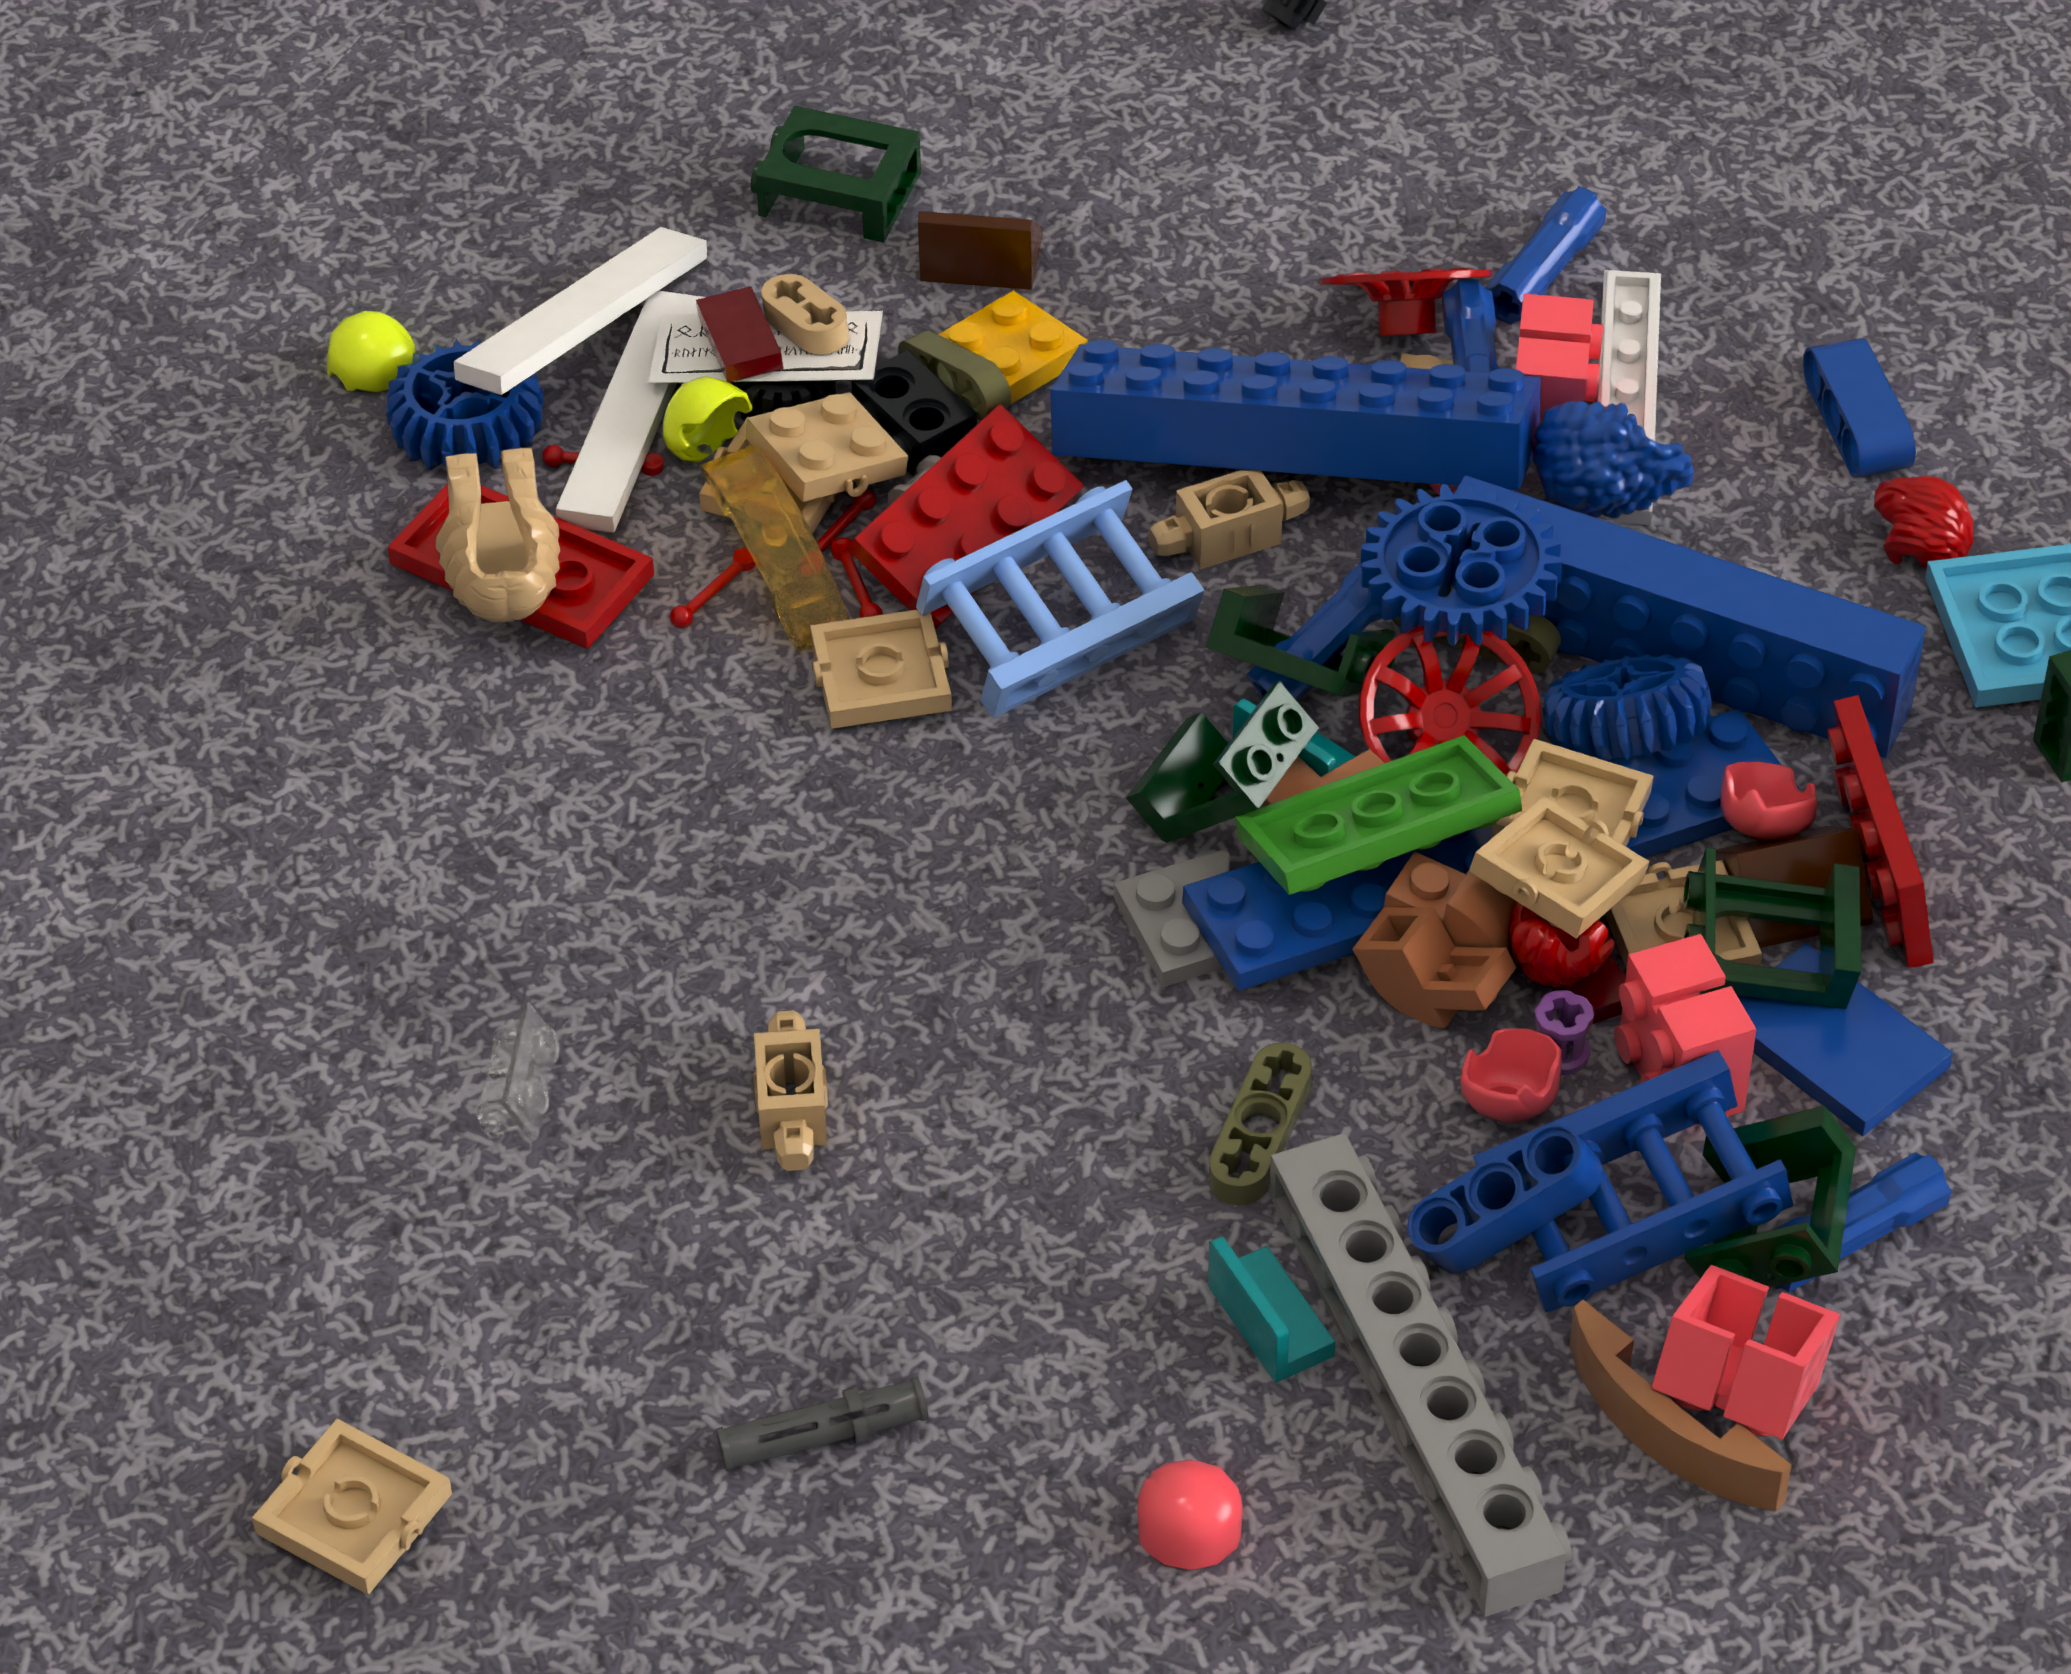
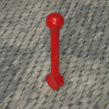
[542,444,664,476]
[794,488,876,572]
[831,537,883,618]
[669,547,757,628]

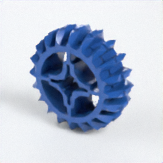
[385,338,544,470]
[1542,653,1712,761]

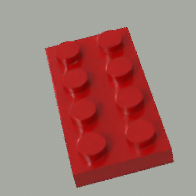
[847,404,1084,630]
[387,483,654,649]
[1827,695,1934,968]

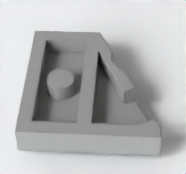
[1114,848,1230,987]

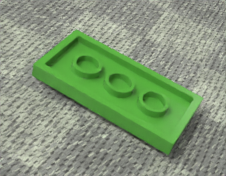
[1235,735,1522,895]

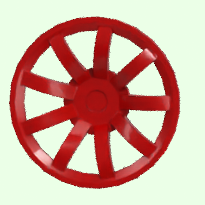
[1319,268,1492,336]
[1359,625,1542,777]

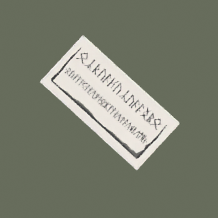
[648,311,883,383]

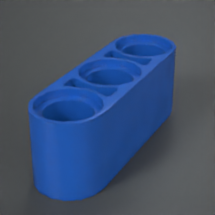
[1803,338,1916,478]
[1407,1124,1603,1273]

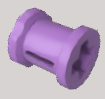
[1534,990,1594,1075]

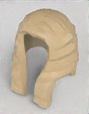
[436,448,561,623]

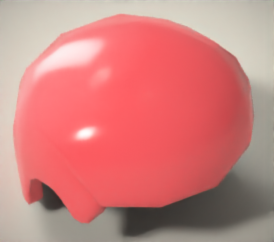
[1720,762,1817,841]
[1460,1029,1562,1124]
[1137,1459,1243,1570]

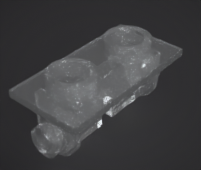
[476,1001,560,1142]

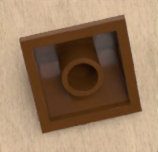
[918,211,1043,290]
[1716,826,1873,948]

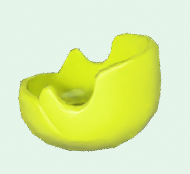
[326,311,415,393]
[663,376,752,463]

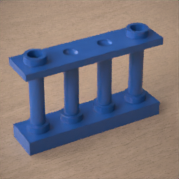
[1473,1050,1794,1313]

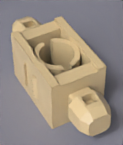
[1148,469,1310,569]
[753,1010,828,1171]

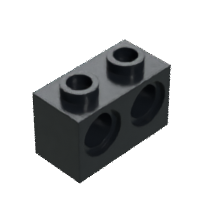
[851,350,977,476]

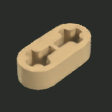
[761,274,849,355]

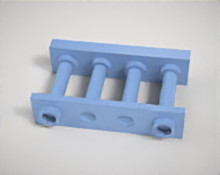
[916,480,1205,718]

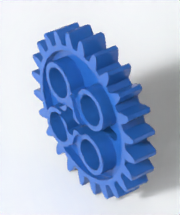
[1361,483,1562,646]

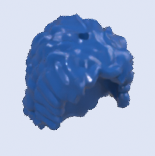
[1533,401,1694,519]

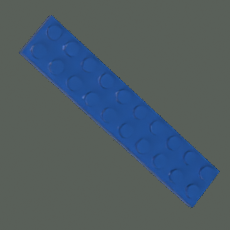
[1182,708,1801,991]

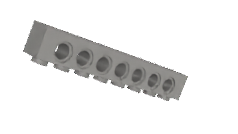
[1269,1133,1572,1617]

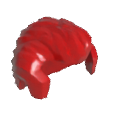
[1874,476,1974,568]
[1508,902,1615,989]

